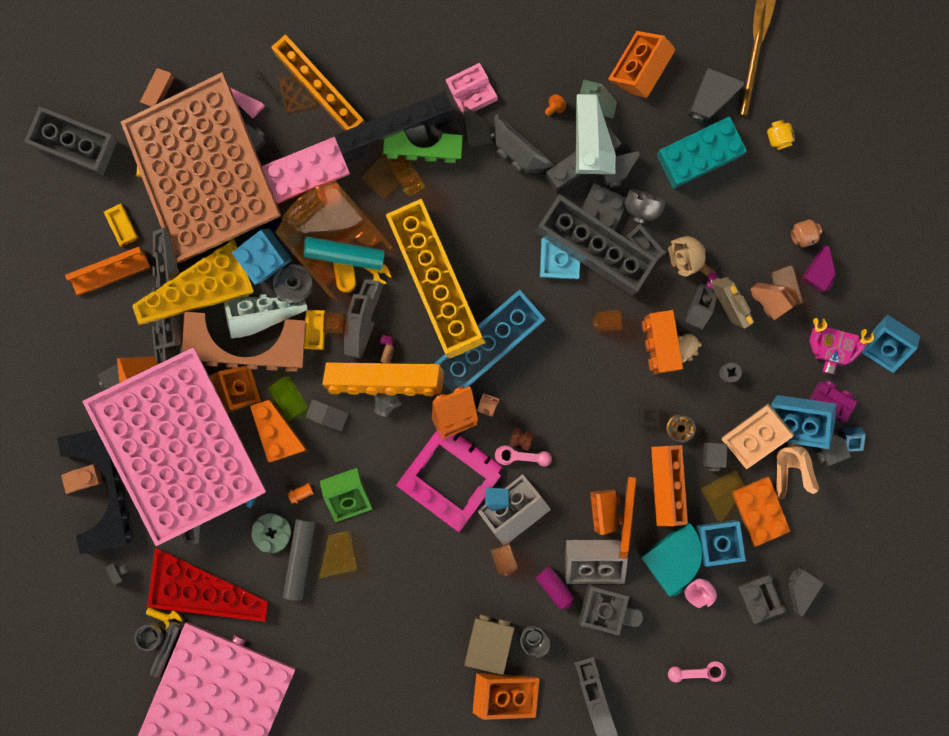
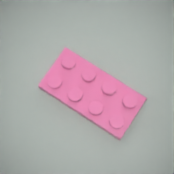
[262,137,350,204]

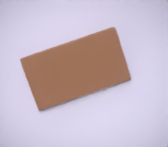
[140,68,175,107]

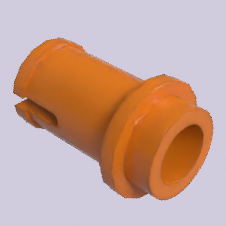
[287,483,314,504]

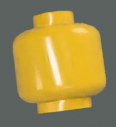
[767,120,795,150]

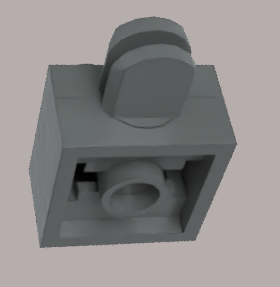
[579,584,643,636]

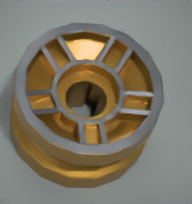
[666,414,696,442]

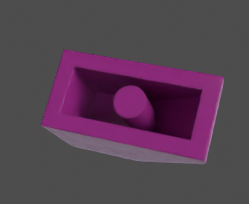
[800,246,835,293]

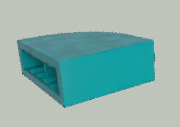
[640,522,702,597]

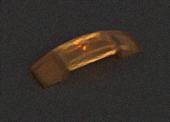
[379,141,426,197]

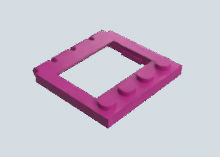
[396,431,502,532]

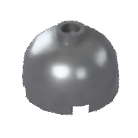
[626,189,666,223]

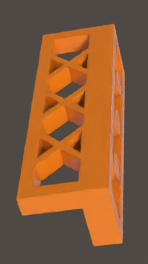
[65,247,151,296]

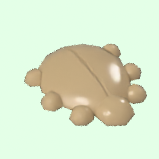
[678,334,702,363]

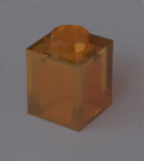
[593,310,623,333]
[323,313,346,335]
[491,544,517,576]

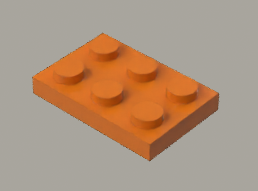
[732,477,790,547]

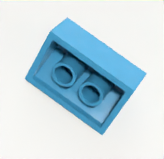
[771,395,837,449]

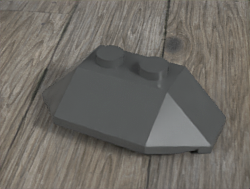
[494,114,555,174]

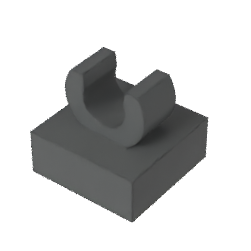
[105,564,128,586]

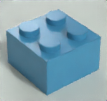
[232,228,292,285]
[696,520,746,567]

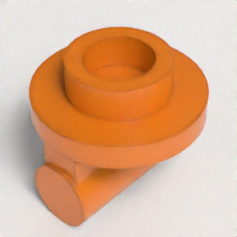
[545,95,566,116]

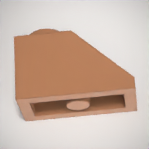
[61,465,105,494]

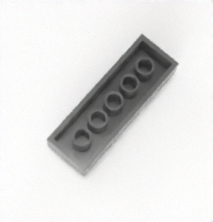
[535,195,658,296]

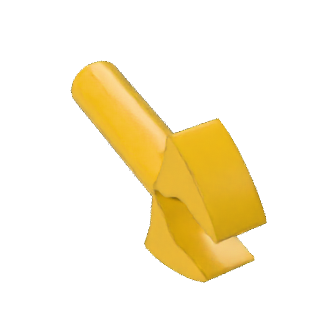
[363,264,391,285]
[146,608,184,631]

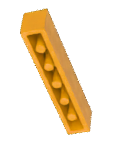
[271,34,365,131]
[322,363,444,396]

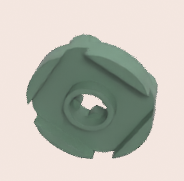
[252,513,292,553]

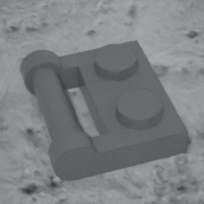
[738,574,787,624]

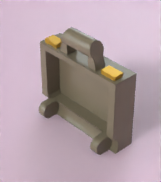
[710,277,755,329]

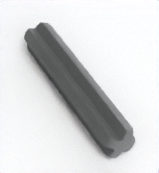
[150,622,181,678]

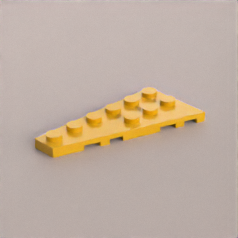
[132,239,254,325]

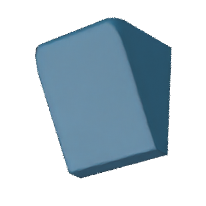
[842,427,865,452]
[485,488,509,511]

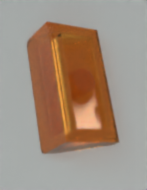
[771,266,803,306]

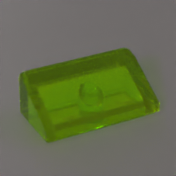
[268,376,308,421]

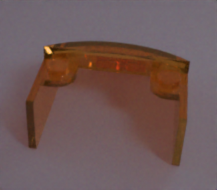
[276,182,395,303]

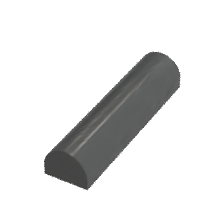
[283,519,316,601]

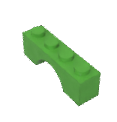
[382,131,462,163]

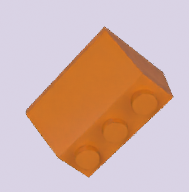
[608,31,676,98]

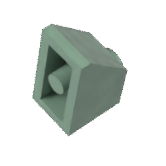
[580,79,617,118]

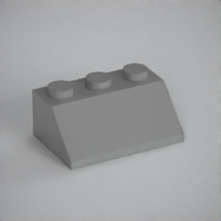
[477,474,551,546]
[565,540,628,584]

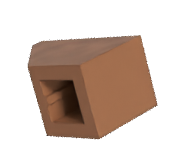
[750,283,797,320]

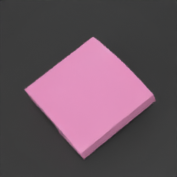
[445,63,498,117]

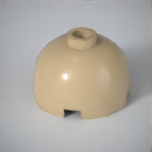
[668,236,706,277]

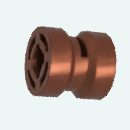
[509,427,533,451]

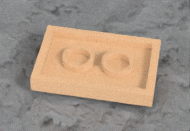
[722,404,794,469]

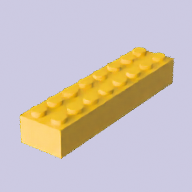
[386,199,485,359]

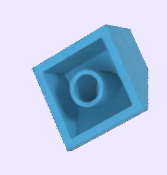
[862,315,920,373]

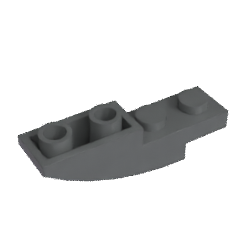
[344,279,384,359]
[575,657,618,736]

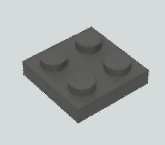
[582,183,626,230]

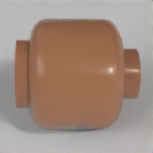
[791,219,822,247]

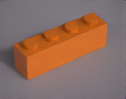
[651,445,688,526]

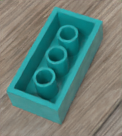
[656,116,747,189]

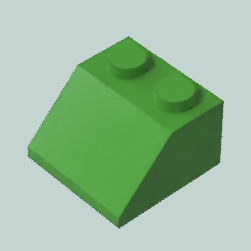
[320,468,372,522]

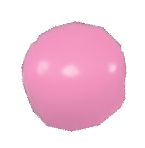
[684,578,717,608]

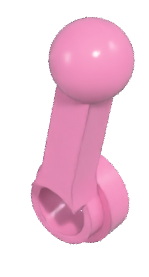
[495,445,552,467]
[668,661,726,683]

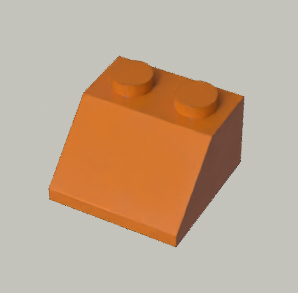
[209,366,261,413]

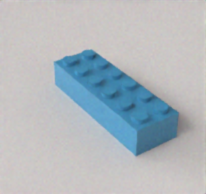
[434,289,545,393]

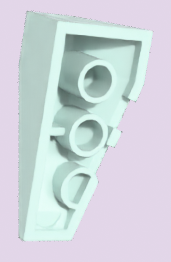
[576,94,616,174]
[223,294,307,339]

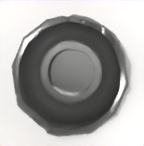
[520,626,550,658]

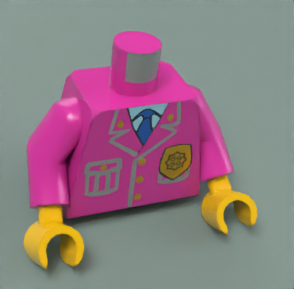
[809,318,874,375]

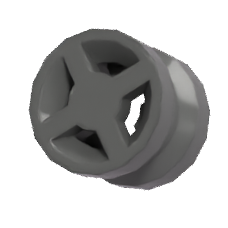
[719,363,742,383]

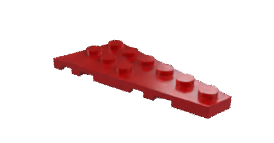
[147,548,269,622]

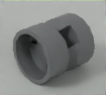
[134,621,167,651]

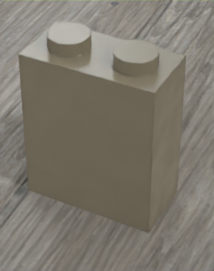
[464,614,514,675]

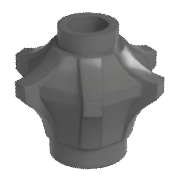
[373,393,402,417]

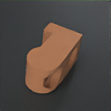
[476,393,499,417]

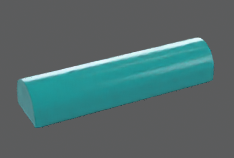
[303,237,384,270]

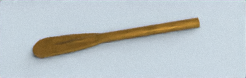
[740,0,776,117]

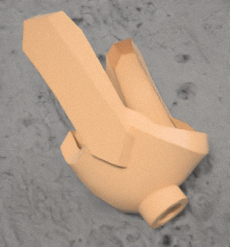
[775,443,819,499]

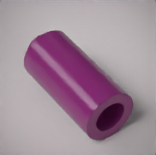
[535,566,575,610]

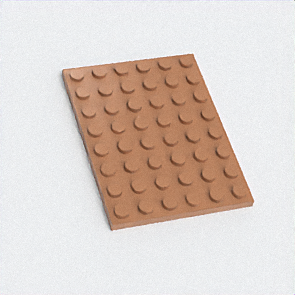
[121,72,281,264]

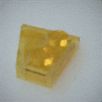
[700,470,744,522]
[319,531,358,578]

